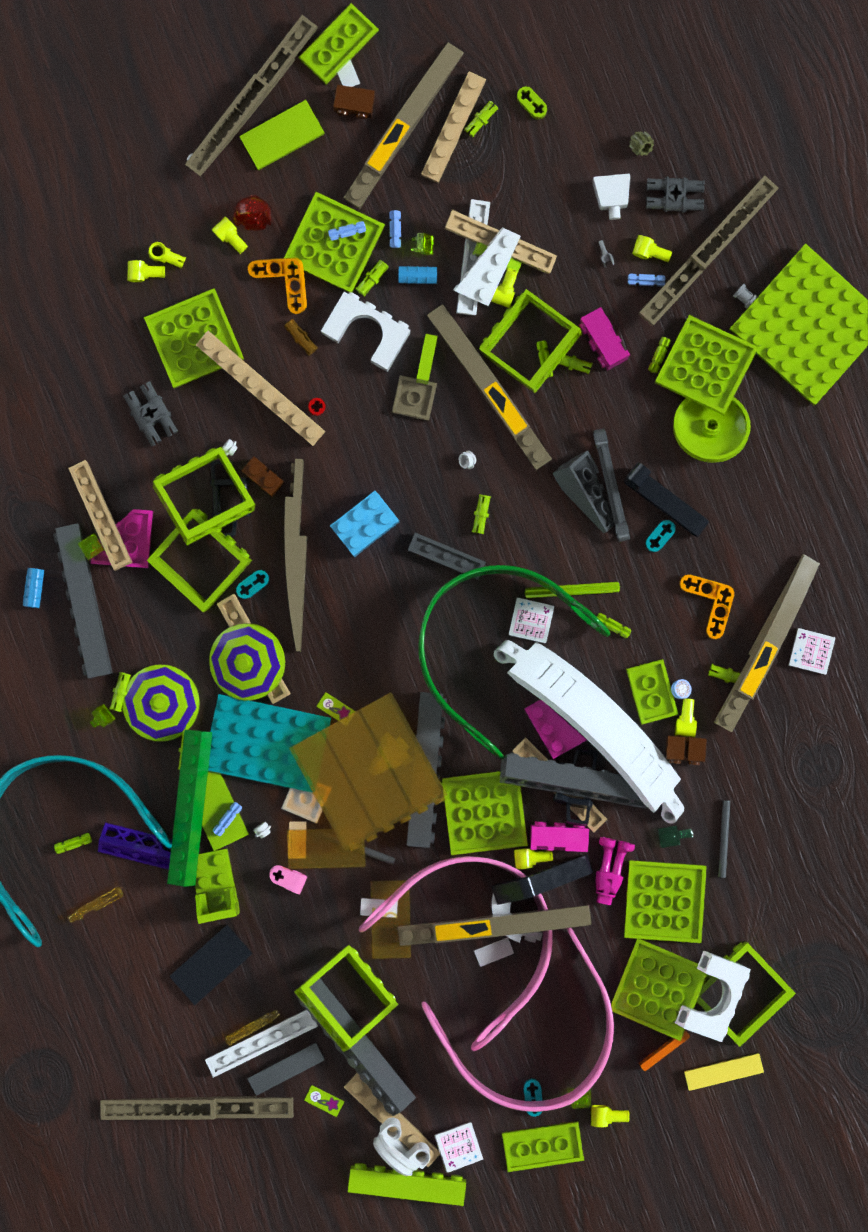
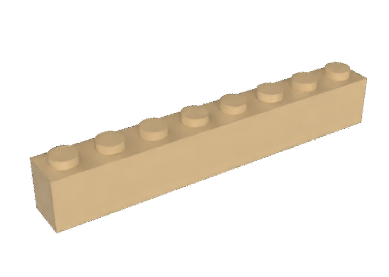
[196,331,326,446]

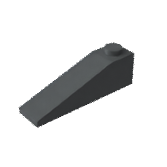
[553,450,614,533]

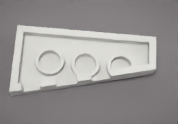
[453,227,521,306]

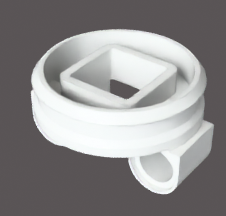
[373,1118,430,1176]

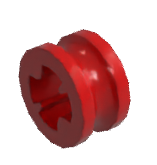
[308,398,325,416]

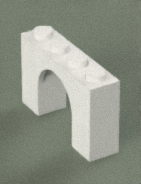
[321,292,410,372]
[675,951,751,1042]

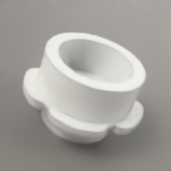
[222,439,238,456]
[459,451,476,469]
[253,821,271,839]

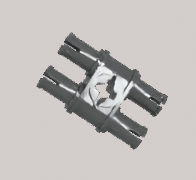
[646,176,705,213]
[123,381,178,447]

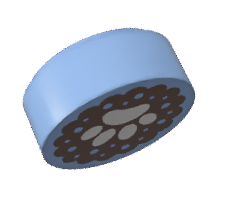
[671,679,691,699]

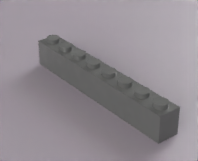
[53,523,113,679]
[407,692,447,848]
[500,753,647,808]
[295,979,416,1116]

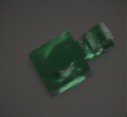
[658,825,693,848]

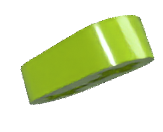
[517,87,547,119]

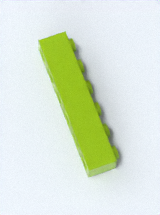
[348,1163,466,1206]

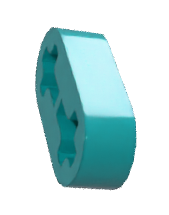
[645,520,675,552]
[236,570,269,599]
[524,1078,542,1117]

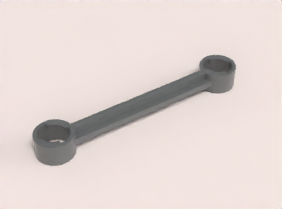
[593,428,630,542]

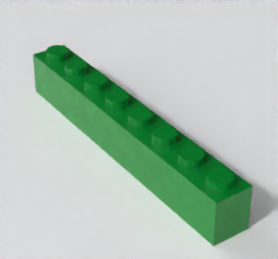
[167,730,212,887]

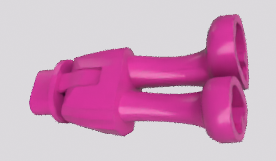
[595,837,635,905]

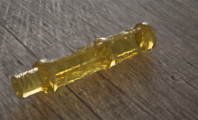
[68,887,123,923]
[225,1009,280,1046]

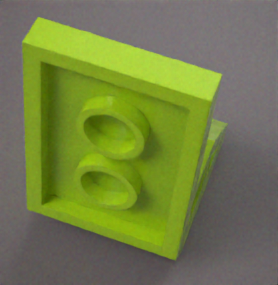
[195,848,240,924]

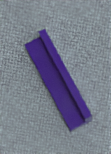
[98,823,172,870]

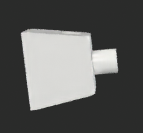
[592,174,630,220]

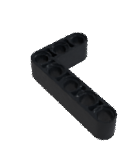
[623,462,709,537]
[491,854,593,905]

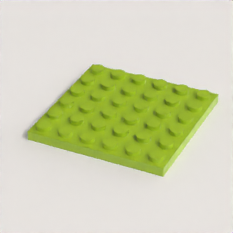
[729,244,868,406]

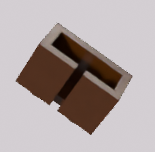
[333,85,375,119]
[242,457,284,497]
[665,736,707,765]

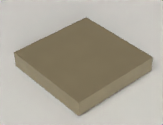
[392,375,437,421]

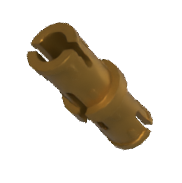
[284,319,318,356]

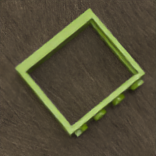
[479,289,582,393]
[153,447,255,545]
[147,509,252,612]
[697,941,796,1047]
[294,945,398,1052]

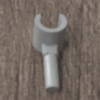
[598,240,614,268]

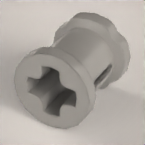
[733,284,758,309]

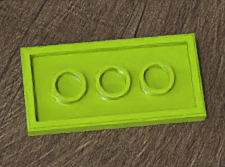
[299,3,379,85]
[239,100,325,171]
[202,771,249,851]
[502,1121,584,1172]

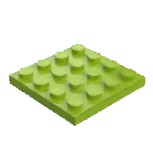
[284,192,385,293]
[144,288,244,389]
[655,315,758,415]
[442,771,528,855]
[624,860,706,943]
[611,939,707,1041]

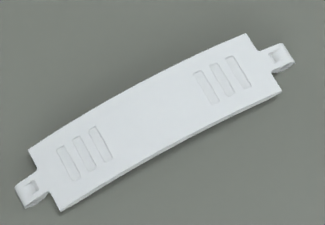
[494,640,684,824]

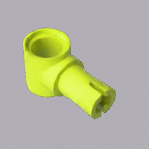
[211,216,248,254]
[632,235,672,262]
[148,242,186,269]
[127,260,165,282]
[492,268,518,308]
[675,699,697,738]
[514,848,553,869]
[591,1105,629,1127]

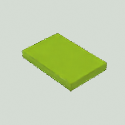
[626,659,678,725]

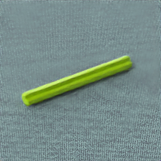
[525,582,620,598]

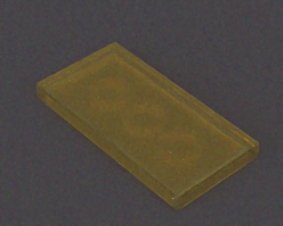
[287,828,366,869]
[371,880,411,959]

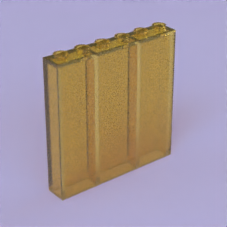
[289,692,447,852]

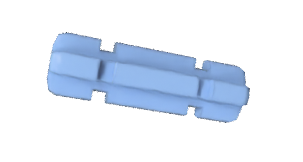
[389,210,401,248]
[328,221,366,241]
[628,274,665,287]
[213,802,242,836]

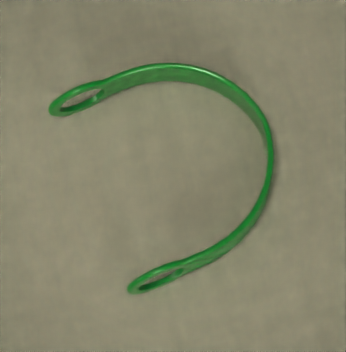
[418,565,610,759]

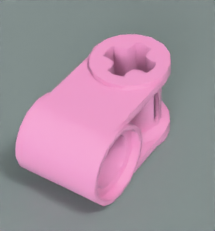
[269,865,308,894]

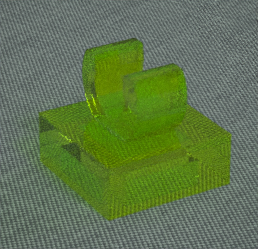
[411,233,434,255]
[78,534,105,560]
[90,704,115,728]
[571,1088,591,1108]

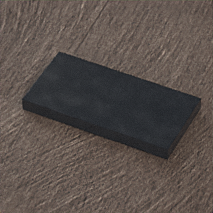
[169,924,253,1005]

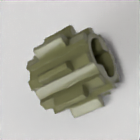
[629,131,654,156]

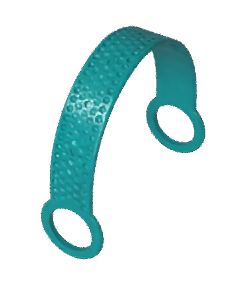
[0,755,172,947]

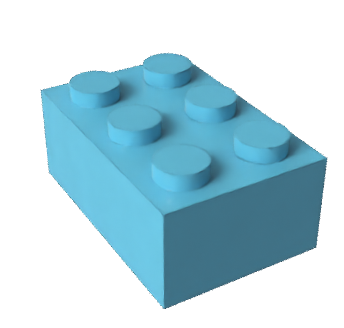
[330,490,399,557]

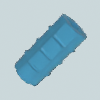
[398,266,437,284]
[23,568,44,608]

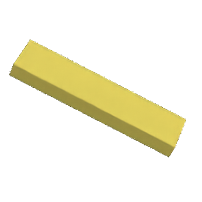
[684,1053,764,1091]

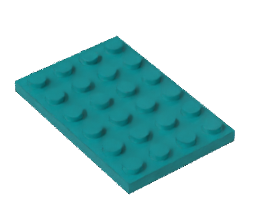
[208,694,331,793]

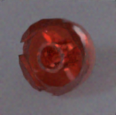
[233,195,271,231]

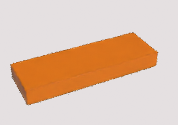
[639,1030,690,1071]

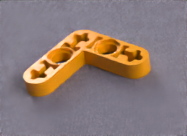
[248,258,307,314]
[679,575,734,639]

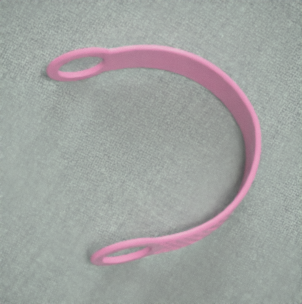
[359,856,553,1051]
[421,928,614,1112]

